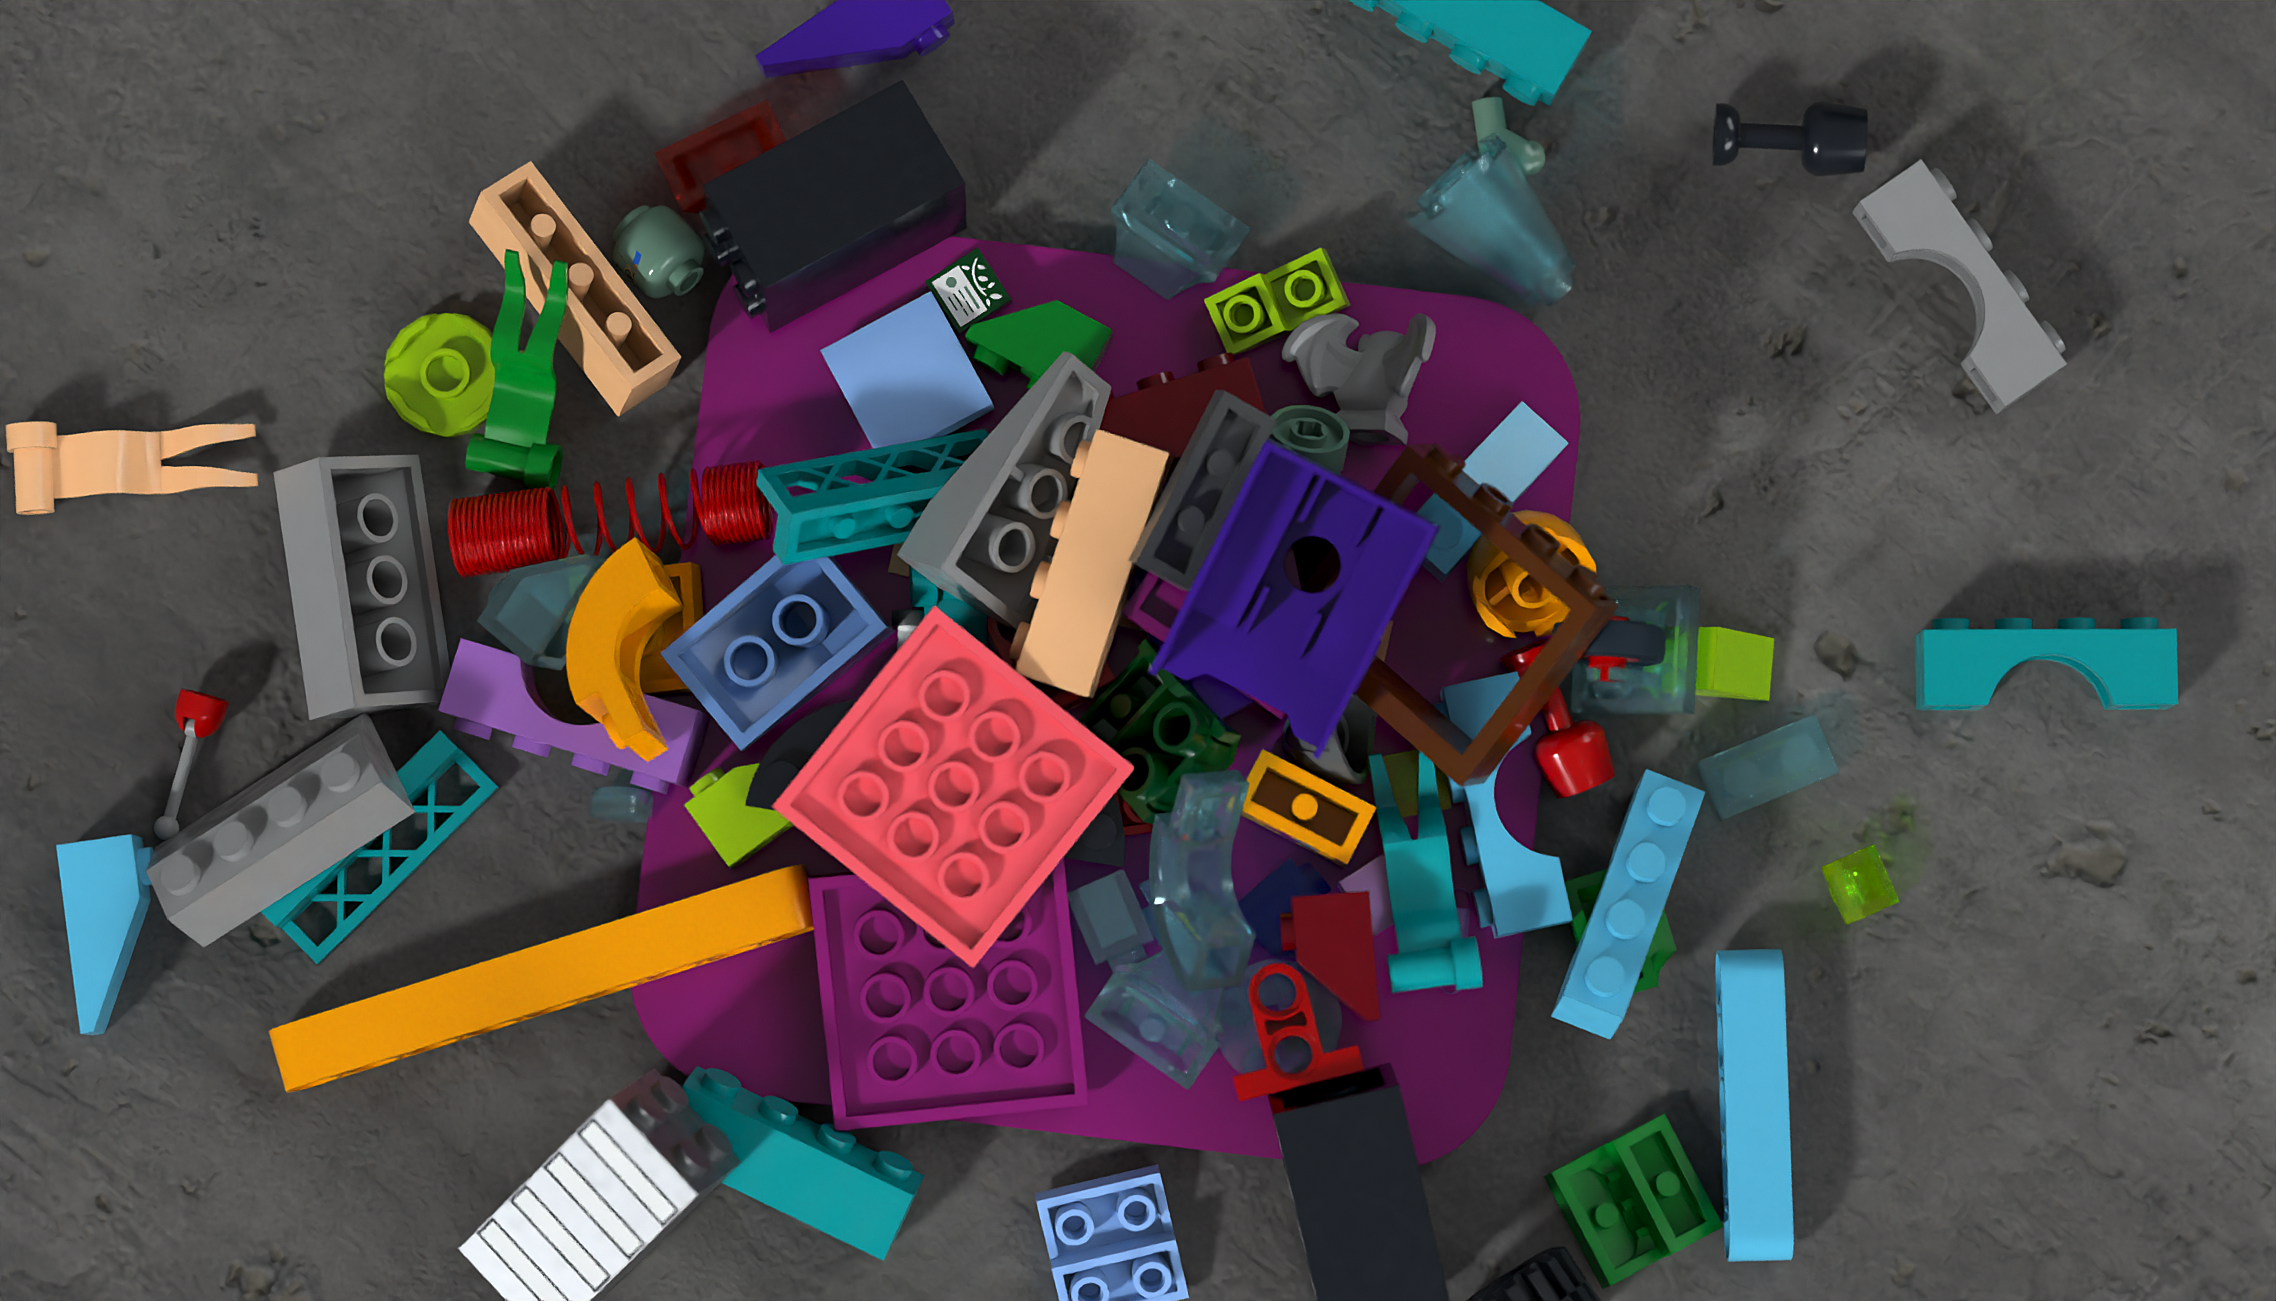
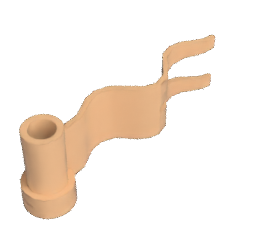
[6,421,259,515]

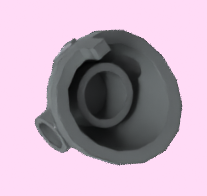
[1281,693,1378,787]

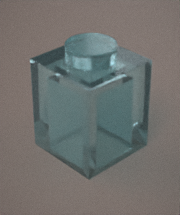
[1067,869,1154,972]

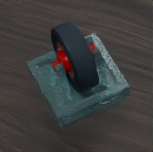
[1552,585,1701,715]

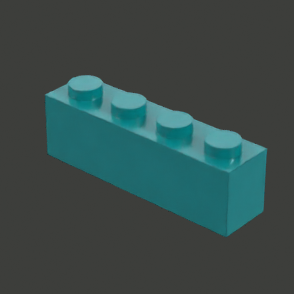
[1349,0,1592,106]
[682,1066,925,1260]

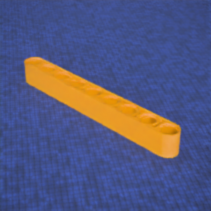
[269,864,814,1093]

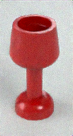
[1500,636,1615,799]

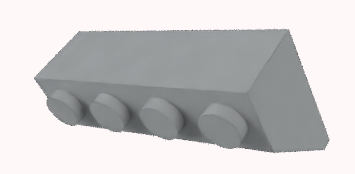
[273,455,451,720]
[146,712,415,948]

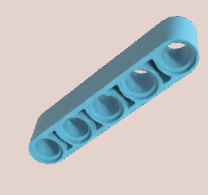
[1715,949,1794,1262]

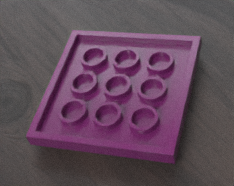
[808,856,1089,1131]

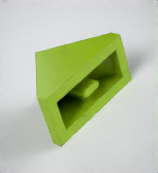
[1643,627,1774,702]

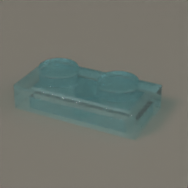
[1696,714,1839,821]

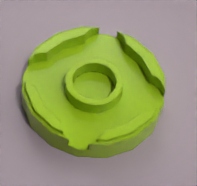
[384,313,495,438]

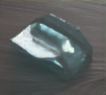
[1111,158,1251,300]
[1084,946,1226,1090]

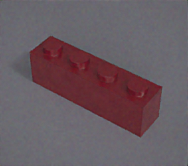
[1071,352,1267,498]

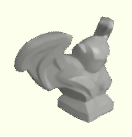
[1282,313,1436,445]

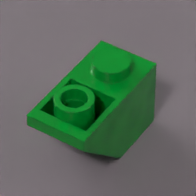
[965,300,1113,390]

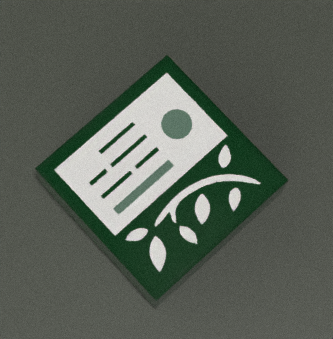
[925,248,1012,336]

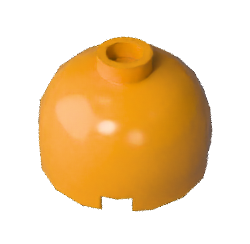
[1466,510,1596,638]

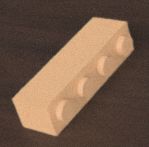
[469,161,682,417]
[1010,429,1174,699]

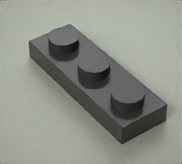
[1128,390,1277,591]

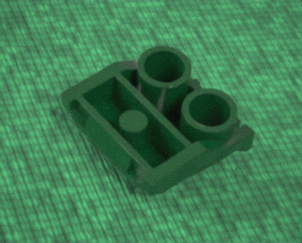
[1078,639,1240,825]

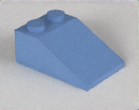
[660,555,895,751]

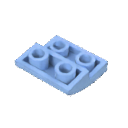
[820,291,995,448]
[1035,1164,1189,1301]

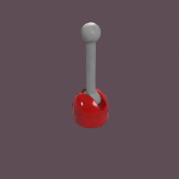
[154,688,229,840]

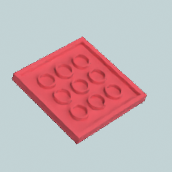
[772,606,1135,968]

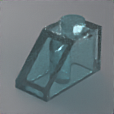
[477,554,608,671]

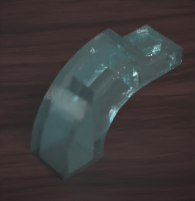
[1149,770,1256,992]

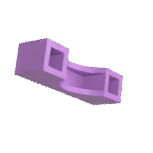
[438,638,710,794]

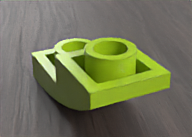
[1204,248,1351,356]

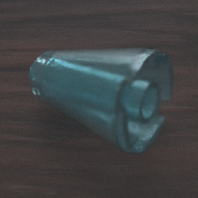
[1405,133,1576,307]

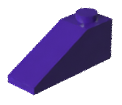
[755,0,955,78]

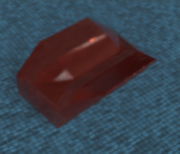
[654,100,787,215]

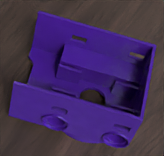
[1149,438,1441,759]

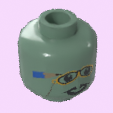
[612,205,706,298]

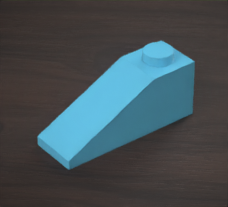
[1417,401,1568,583]
[56,834,154,1035]

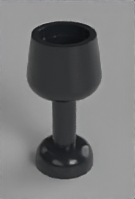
[1712,101,1868,176]

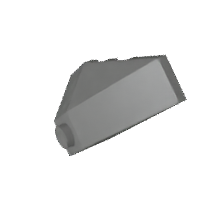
[897,351,1112,632]

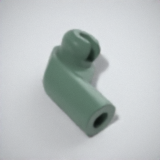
[1472,97,1545,178]

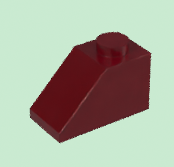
[1279,891,1380,1022]

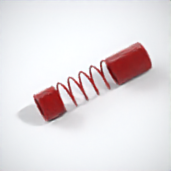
[448,459,773,578]

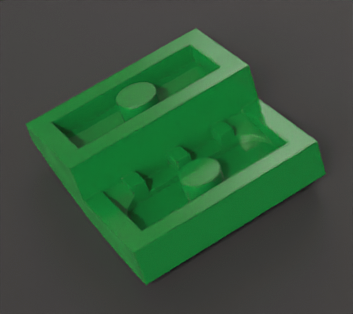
[1544,1113,1724,1289]

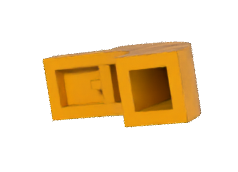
[566,537,684,762]

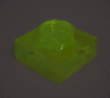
[1382,750,1452,818]
[1821,844,1900,925]

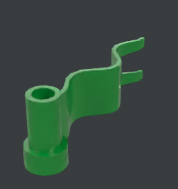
[466,249,568,491]

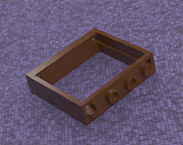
[1301,442,1620,787]

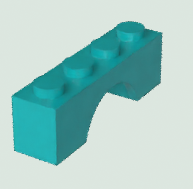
[1915,617,2178,710]

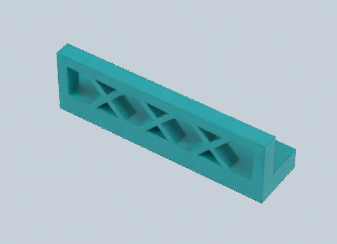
[756,429,989,565]
[260,730,500,965]

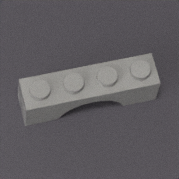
[1852,159,2067,415]

